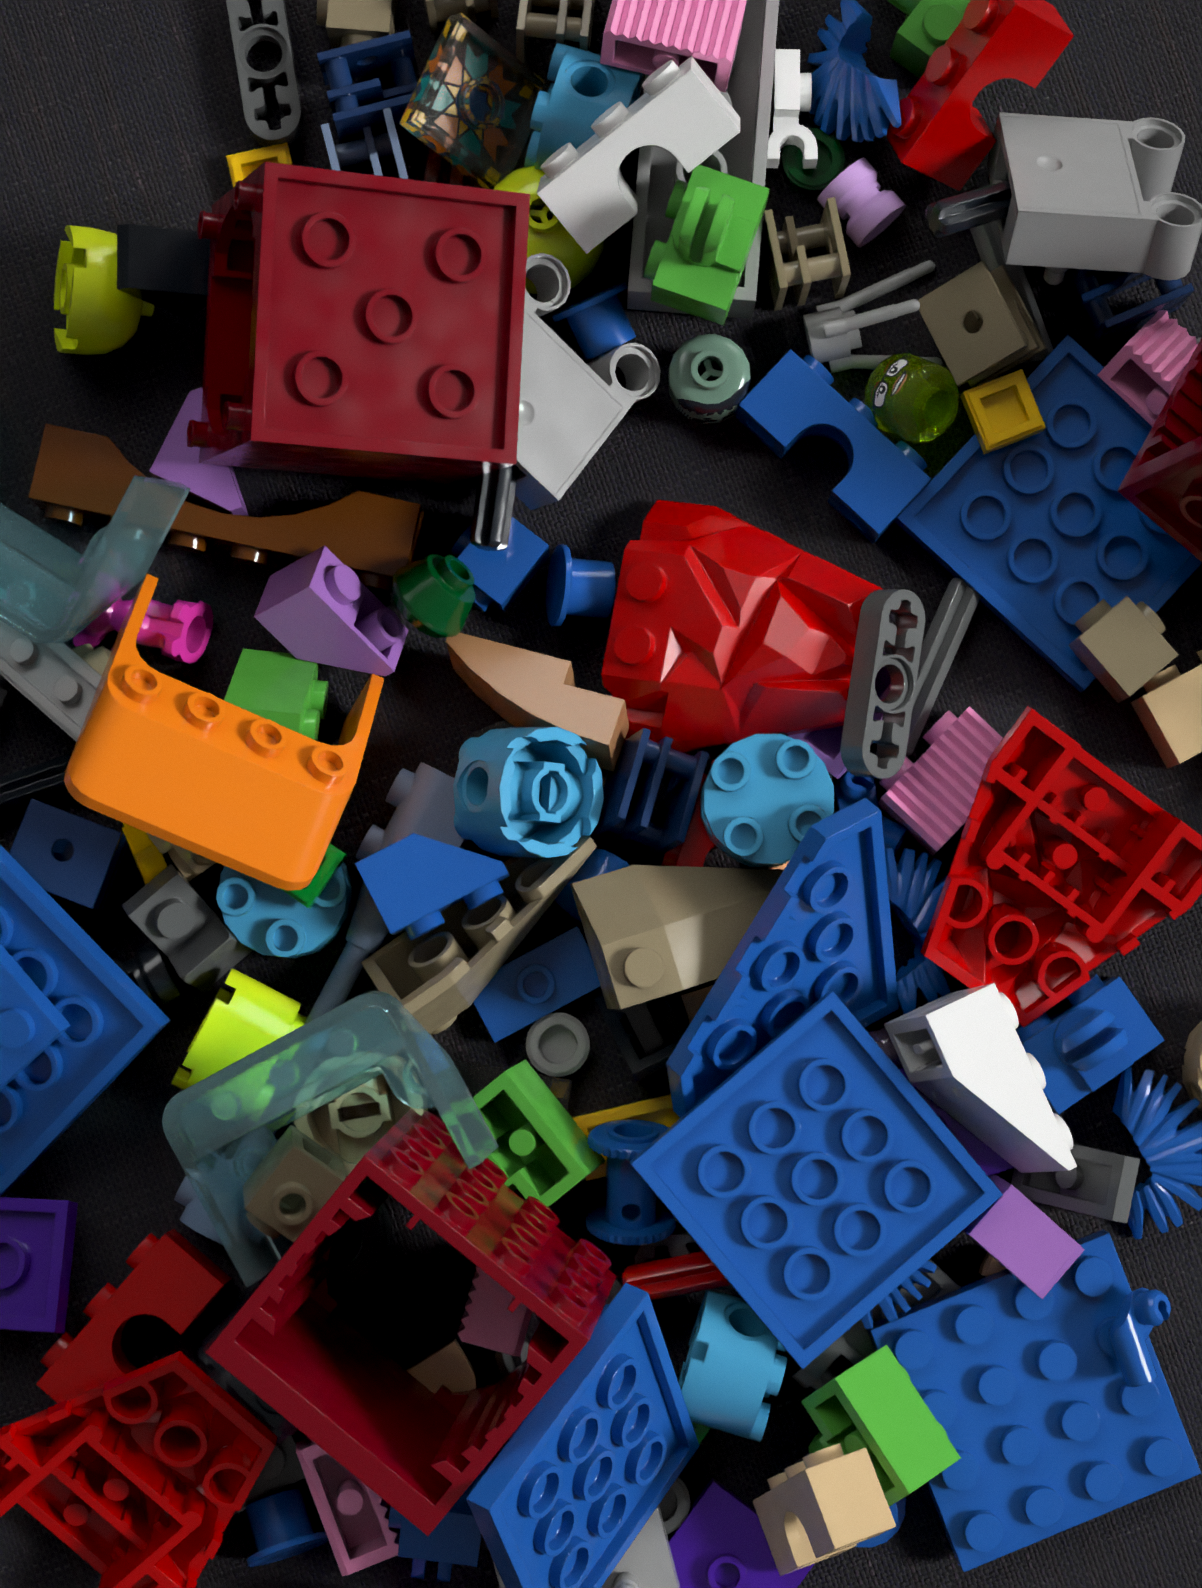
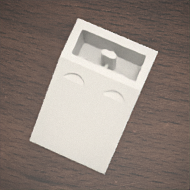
[884,983,1077,1173]

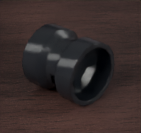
[113,942,184,1005]

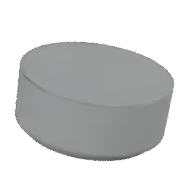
[526,1012,590,1077]

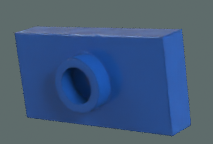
[473,926,600,1043]

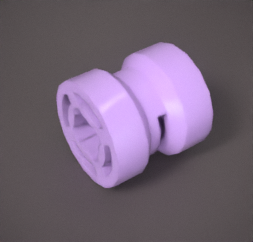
[817,157,906,248]

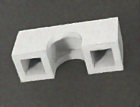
[537,56,741,254]

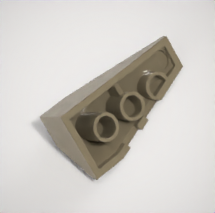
[361,836,597,1043]
[570,865,783,1009]

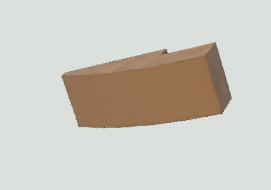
[446,633,629,772]

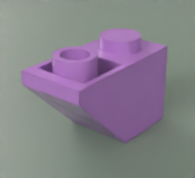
[254,545,408,676]

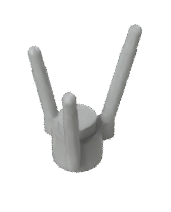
[803,260,942,373]

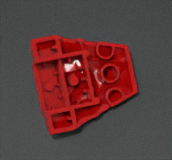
[601,500,882,755]
[921,706,1202,1027]
[0,1351,278,1588]

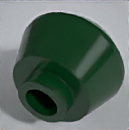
[392,554,475,638]

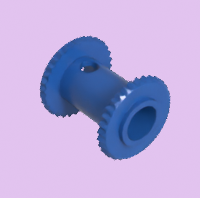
[586,1120,676,1245]

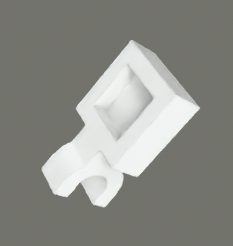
[766,49,818,169]

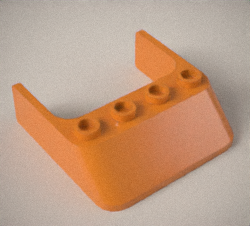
[64,573,384,891]

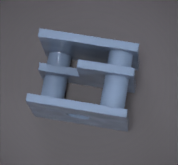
[321,108,408,179]

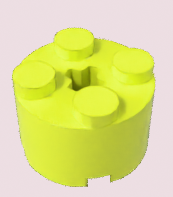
[171,968,307,1119]

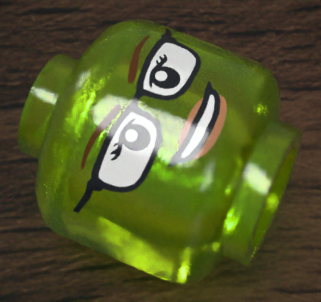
[864,353,959,444]

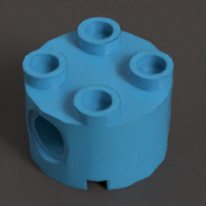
[524,42,644,170]
[453,727,604,858]
[700,734,834,867]
[216,862,353,958]
[678,1290,787,1442]

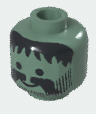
[668,334,751,424]

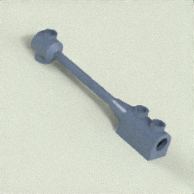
[174,762,468,1248]

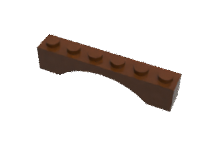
[28,423,424,594]

